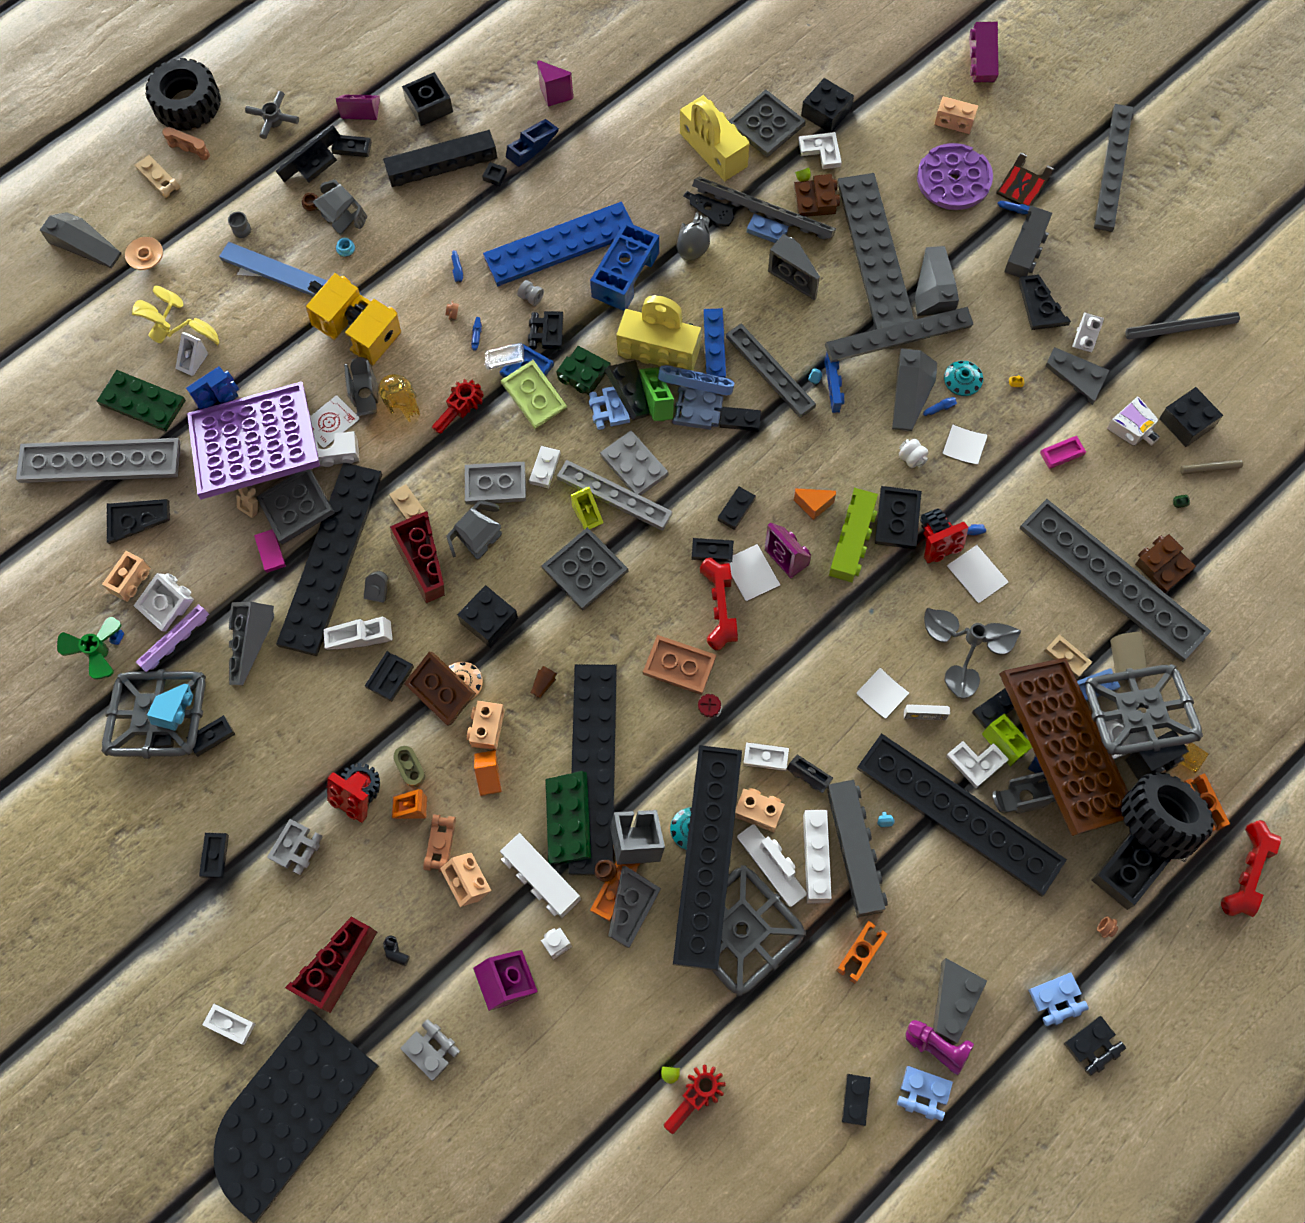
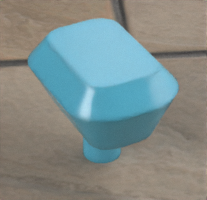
[808,369,822,384]
[877,812,895,827]

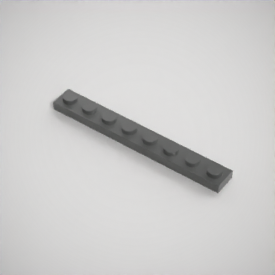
[1094,104,1133,232]
[692,177,836,240]
[825,307,974,363]

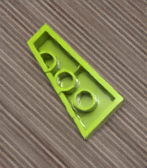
[829,487,878,583]

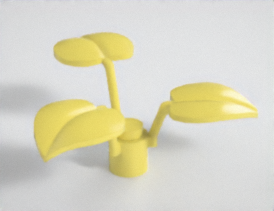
[132,286,219,346]

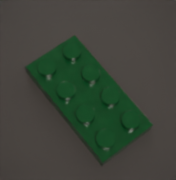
[97,370,186,432]
[545,771,591,865]

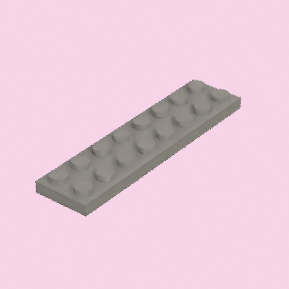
[16,438,181,483]

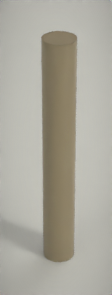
[1180,460,1243,474]

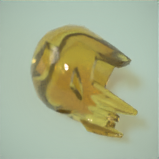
[378,374,420,422]

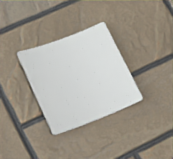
[943,425,988,464]
[857,668,909,718]

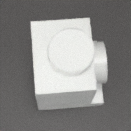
[541,928,572,960]

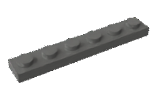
[726,323,816,418]

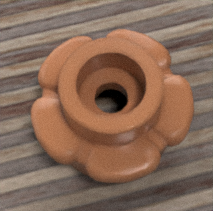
[445,301,459,320]
[1097,916,1118,938]

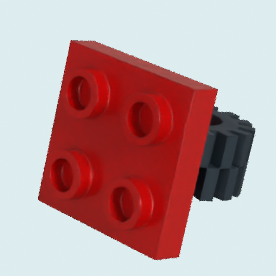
[920,508,968,564]
[327,763,380,823]

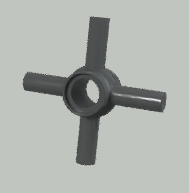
[245,91,299,139]

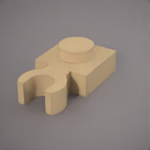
[237,487,258,518]

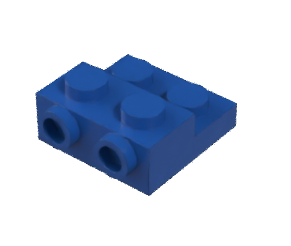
[186,366,239,410]

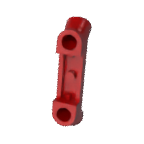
[700,558,738,651]
[1221,820,1281,917]

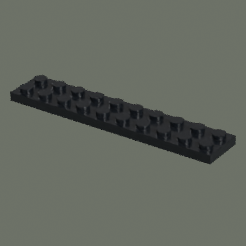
[276,463,383,656]
[568,664,617,876]
[857,733,1067,897]
[673,745,742,971]

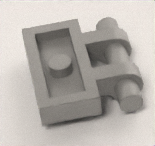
[267,819,323,875]
[400,1019,460,1081]

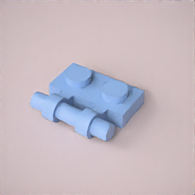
[589,387,630,430]
[1028,973,1089,1026]
[897,1066,953,1121]

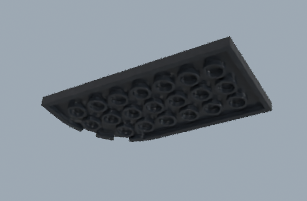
[213,1009,379,1223]

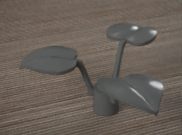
[924,608,1021,699]

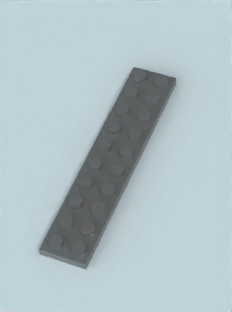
[837,173,914,330]
[1019,499,1211,662]

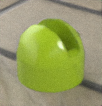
[795,168,811,181]
[661,1067,680,1084]

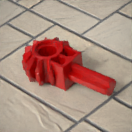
[432,378,484,434]
[663,1065,726,1134]

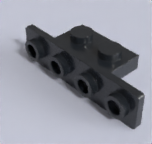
[276,125,341,183]

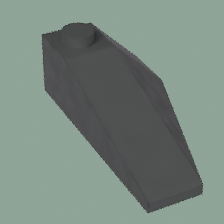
[40,212,121,268]
[914,246,959,316]
[892,348,937,431]
[229,602,274,685]

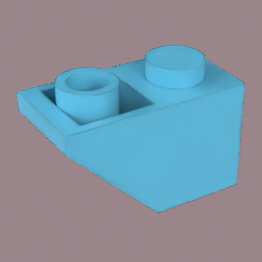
[147,684,193,731]

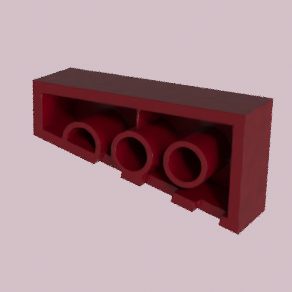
[390,511,445,603]
[285,917,378,1013]

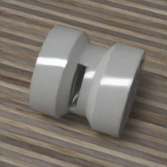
[517,280,544,306]

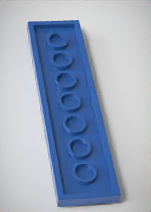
[483,201,633,287]

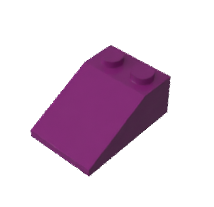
[764,523,811,579]

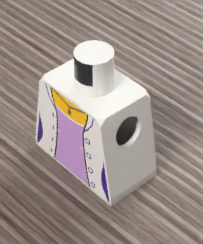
[1107,396,1160,446]

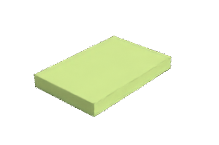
[501,360,567,429]

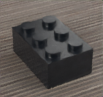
[1091,833,1171,910]

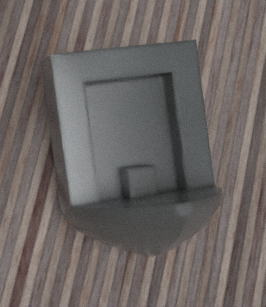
[364,571,389,603]

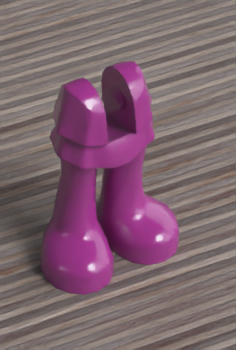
[905,1020,974,1075]

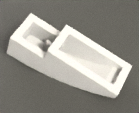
[324,616,392,650]

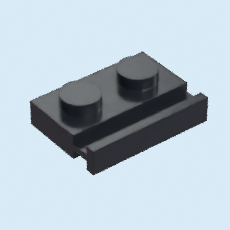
[365,651,414,702]

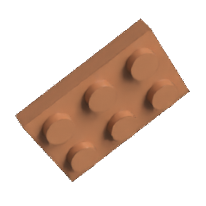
[643,635,716,695]

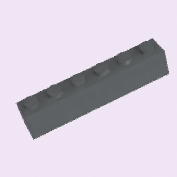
[827,780,888,918]

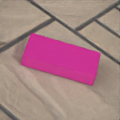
[1040,436,1086,469]
[254,529,286,573]

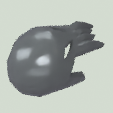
[676,212,710,261]

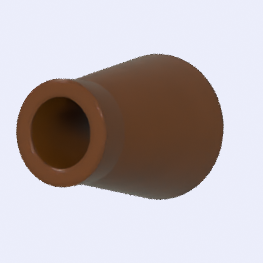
[530,666,557,699]

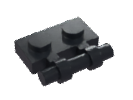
[528,311,564,350]
[1064,1016,1126,1076]

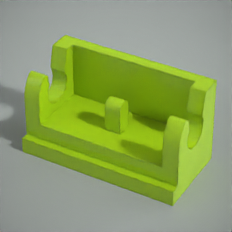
[982,714,1032,767]

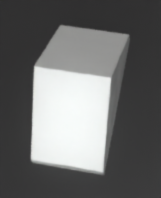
[175,332,208,376]

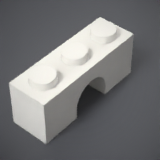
[312,431,359,469]

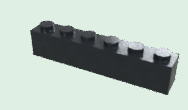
[383,129,498,187]

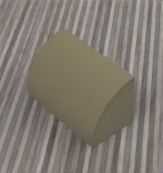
[1110,632,1147,679]

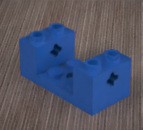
[590,221,660,311]

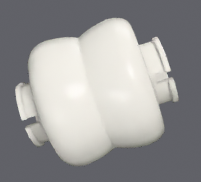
[899,439,928,468]

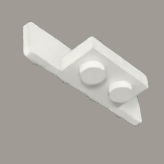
[737,824,807,907]

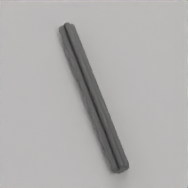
[1125,312,1240,340]

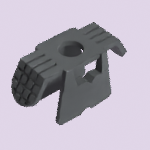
[313,179,368,234]
[344,357,379,416]
[446,500,502,559]
[993,772,1056,814]

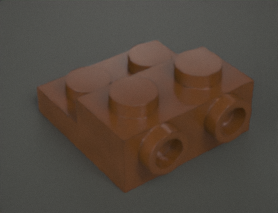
[794,174,840,217]
[1135,534,1196,593]

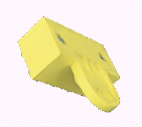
[680,95,750,182]
[616,295,701,371]

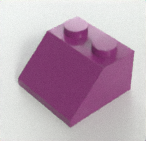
[473,950,538,1011]

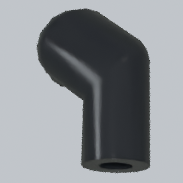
[383,935,410,966]

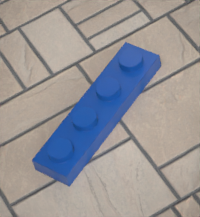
[703,308,726,378]

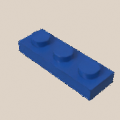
[825,351,844,413]

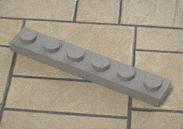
[557,460,672,531]

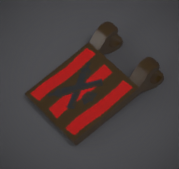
[996,152,1054,206]

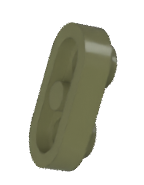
[393,746,425,787]

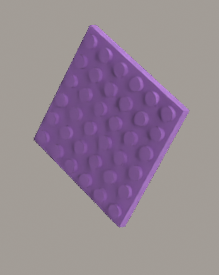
[187,382,320,500]

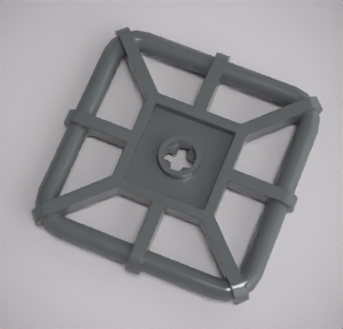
[1084,664,1203,756]
[101,669,206,759]
[677,865,806,996]

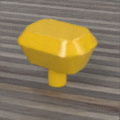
[1009,375,1025,387]

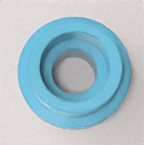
[336,238,355,257]

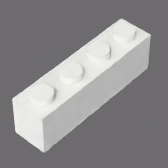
[803,810,832,903]
[500,833,581,918]

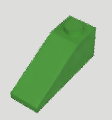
[639,367,674,421]

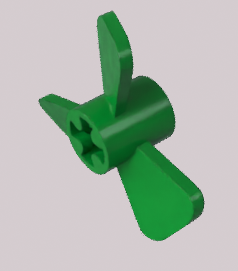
[57,617,121,680]

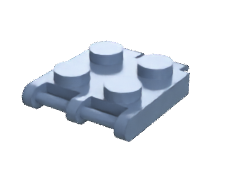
[672,386,723,430]

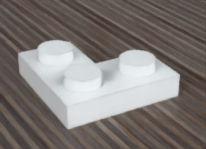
[798,132,842,169]
[946,741,1009,788]

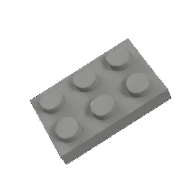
[600,430,669,496]
[465,462,526,505]

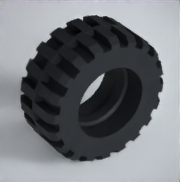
[145,58,221,131]
[1121,772,1214,859]

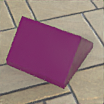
[537,60,574,107]
[336,94,380,120]

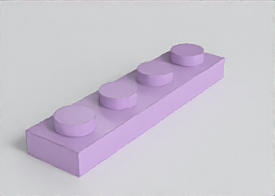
[136,604,209,672]

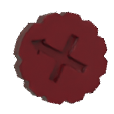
[698,694,722,718]

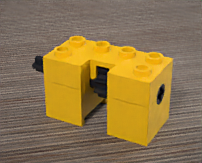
[306,273,401,366]

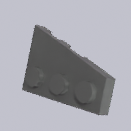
[1045,347,1109,405]
[608,866,661,948]

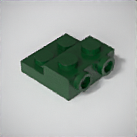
[556,346,611,395]

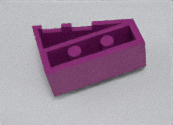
[969,22,999,83]

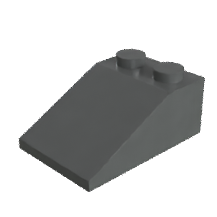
[768,234,820,300]

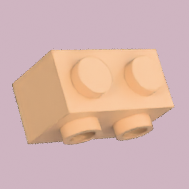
[934,96,978,134]
[102,551,151,602]
[467,701,505,751]
[735,788,785,833]
[440,853,491,907]

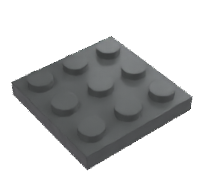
[729,89,806,158]
[256,469,335,545]
[542,527,629,611]

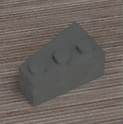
[1004,205,1052,278]
[933,958,987,1045]

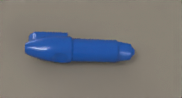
[997,201,1030,214]
[451,250,463,282]
[471,317,482,351]
[923,397,957,416]
[967,524,986,535]

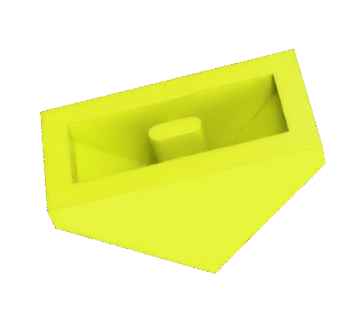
[570,487,604,530]

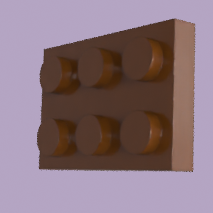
[404,652,476,726]

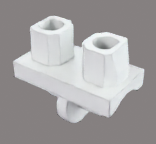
[1072,312,1104,352]

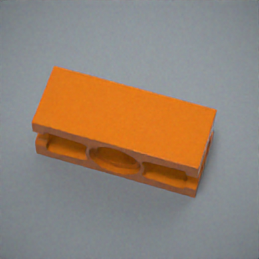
[1184,773,1230,831]
[836,921,887,984]

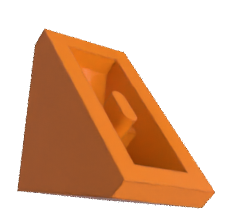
[794,488,836,520]
[474,750,502,796]
[392,789,427,819]

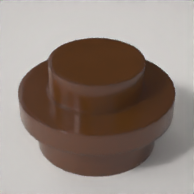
[302,193,319,211]
[595,860,617,882]

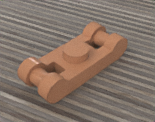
[162,127,210,160]
[423,814,456,872]

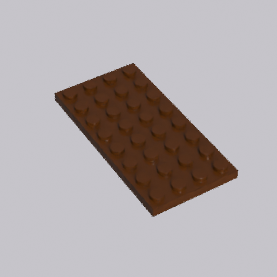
[999,657,1128,836]

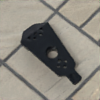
[683,191,734,227]

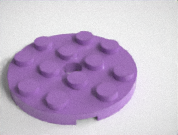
[917,143,993,210]

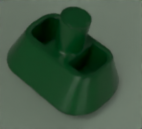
[1173,495,1190,508]

